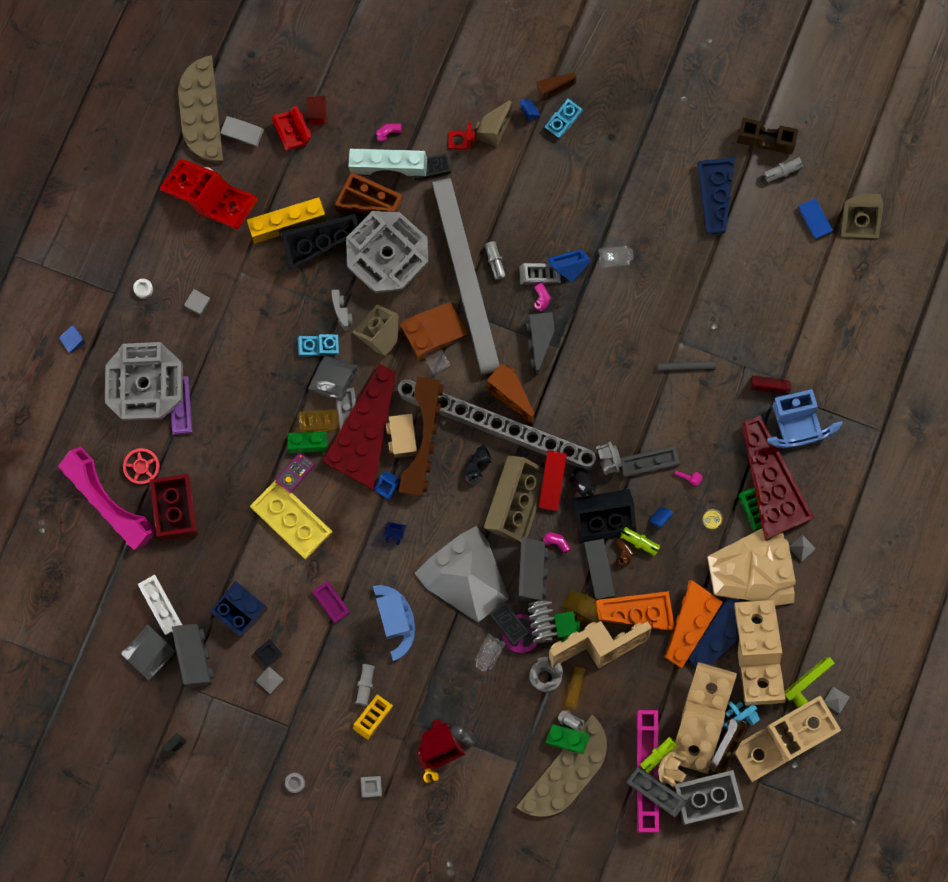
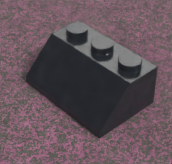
[572,489,637,543]

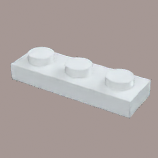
[138,575,182,636]

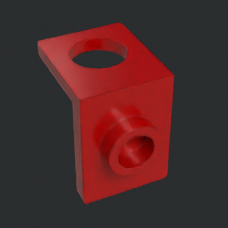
[448,123,475,149]

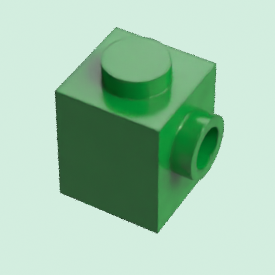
[554,611,580,642]

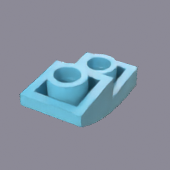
[545,99,583,139]
[298,334,339,357]

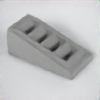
[519,263,561,285]

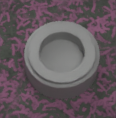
[285,773,305,793]

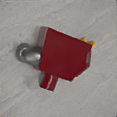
[417,720,476,783]

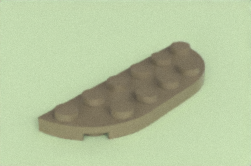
[178,55,224,163]
[516,715,607,817]

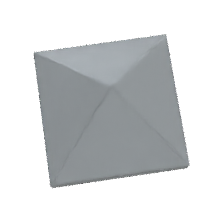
[789,534,816,562]
[256,666,284,694]
[824,686,849,714]

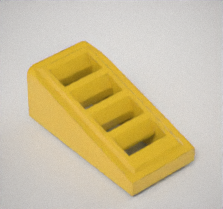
[353,694,393,740]

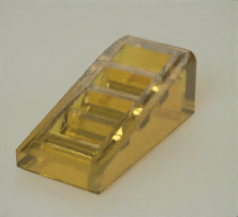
[298,409,340,433]

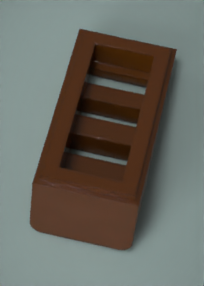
[537,72,577,100]

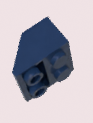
[210,581,268,637]

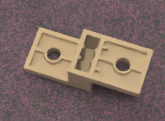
[734,600,786,706]
[549,621,652,668]
[672,662,737,774]
[735,695,841,783]

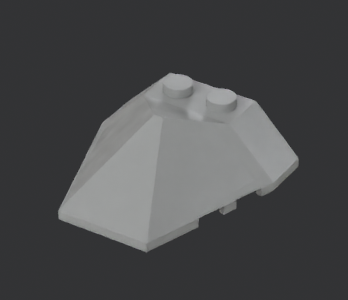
[415,526,509,623]

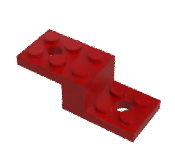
[160,158,258,230]

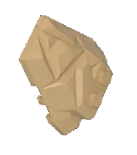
[707,529,796,606]

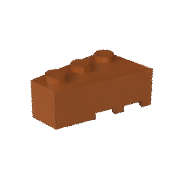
[335,172,404,215]

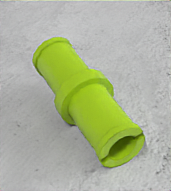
[620,527,660,556]
[640,737,678,773]

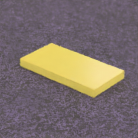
[250,480,333,560]

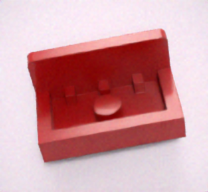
[271,106,311,151]

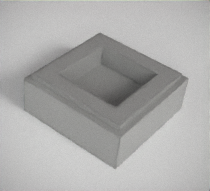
[184,289,211,315]
[361,776,382,798]

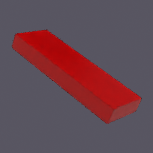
[539,450,567,511]

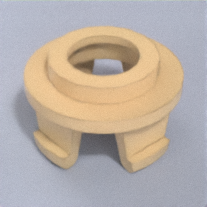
[658,752,689,787]

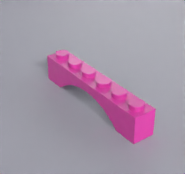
[58,447,156,550]
[637,710,659,833]

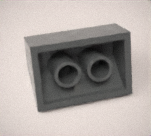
[518,537,548,603]
[172,624,214,689]

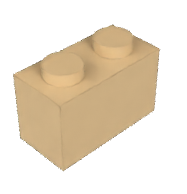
[386,414,417,458]

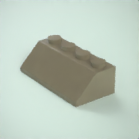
[484,456,545,543]

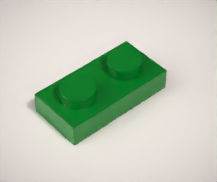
[288,431,327,453]
[546,724,590,754]

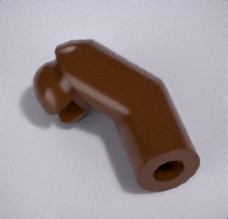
[616,538,633,566]

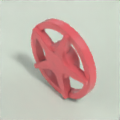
[123,448,160,485]

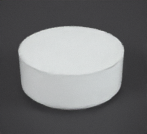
[133,279,153,299]

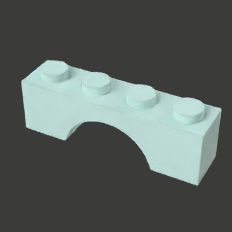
[348,149,427,177]

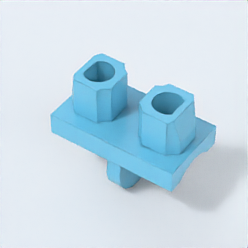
[723,701,760,730]

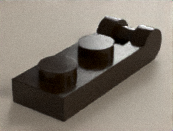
[708,719,748,773]

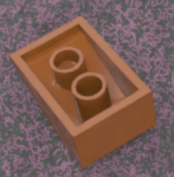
[400,302,469,362]
[487,363,535,425]

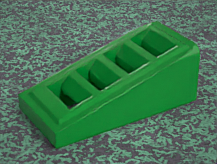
[738,488,762,531]

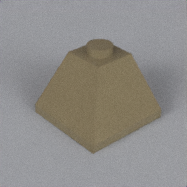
[474,101,512,148]
[841,193,883,238]
[352,304,399,356]

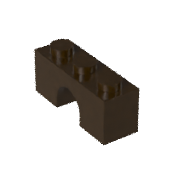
[737,118,799,154]

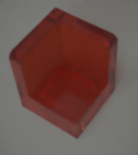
[307,96,328,125]

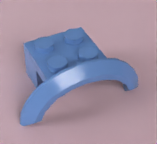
[767,389,842,448]
[373,585,415,661]

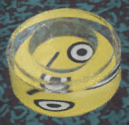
[703,509,723,529]

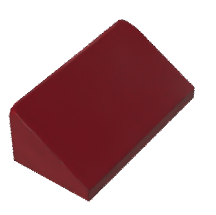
[750,376,791,395]

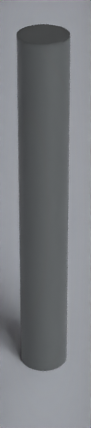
[657,361,716,371]

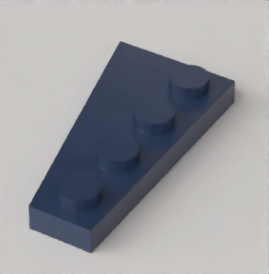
[697,157,735,235]
[688,598,759,668]

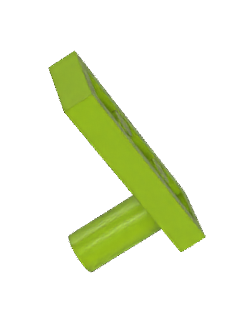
[784,657,835,708]

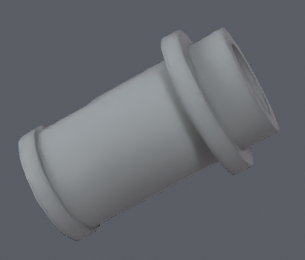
[558,710,584,731]

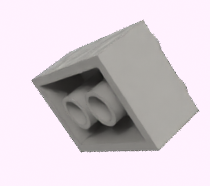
[673,770,744,826]

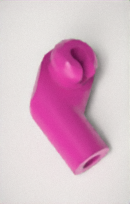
[376,124,401,142]
[534,283,551,311]
[542,532,571,554]

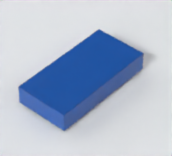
[798,198,833,240]

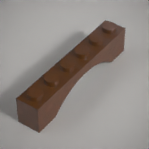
[399,376,444,496]

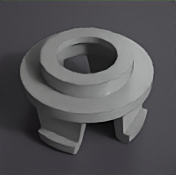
[596,441,622,475]
[529,657,563,692]

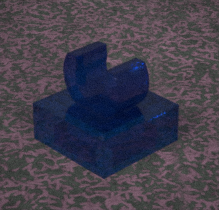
[384,522,407,545]

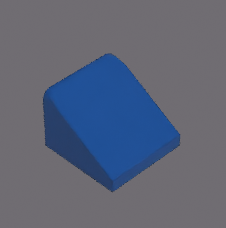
[520,99,541,122]
[59,325,85,353]
[373,471,401,500]
[649,507,673,529]

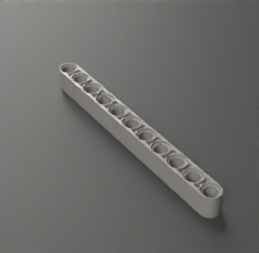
[432,178,499,376]
[398,380,596,470]

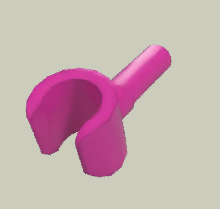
[674,471,703,486]

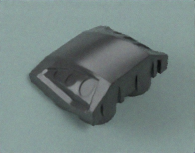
[309,356,359,401]
[121,624,176,681]

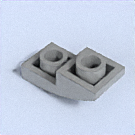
[220,116,264,147]
[332,290,352,331]

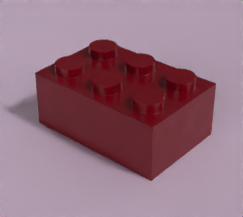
[150,474,199,541]

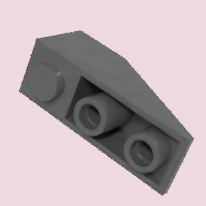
[526,312,555,375]

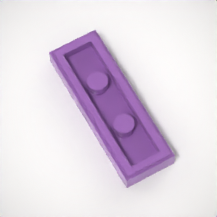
[171,376,192,435]

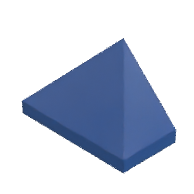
[548,249,590,282]

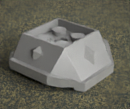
[346,211,428,293]
[105,342,183,421]

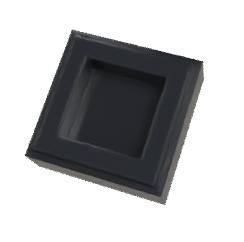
[255,639,283,667]

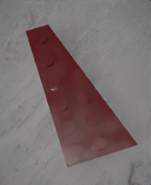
[322,363,396,490]
[742,416,814,540]

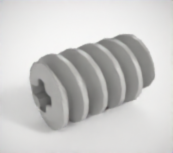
[528,601,557,644]

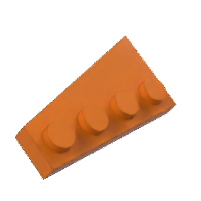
[664,580,723,668]
[596,591,675,631]

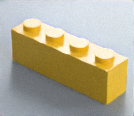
[247,197,326,244]

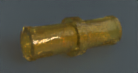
[565,667,586,708]

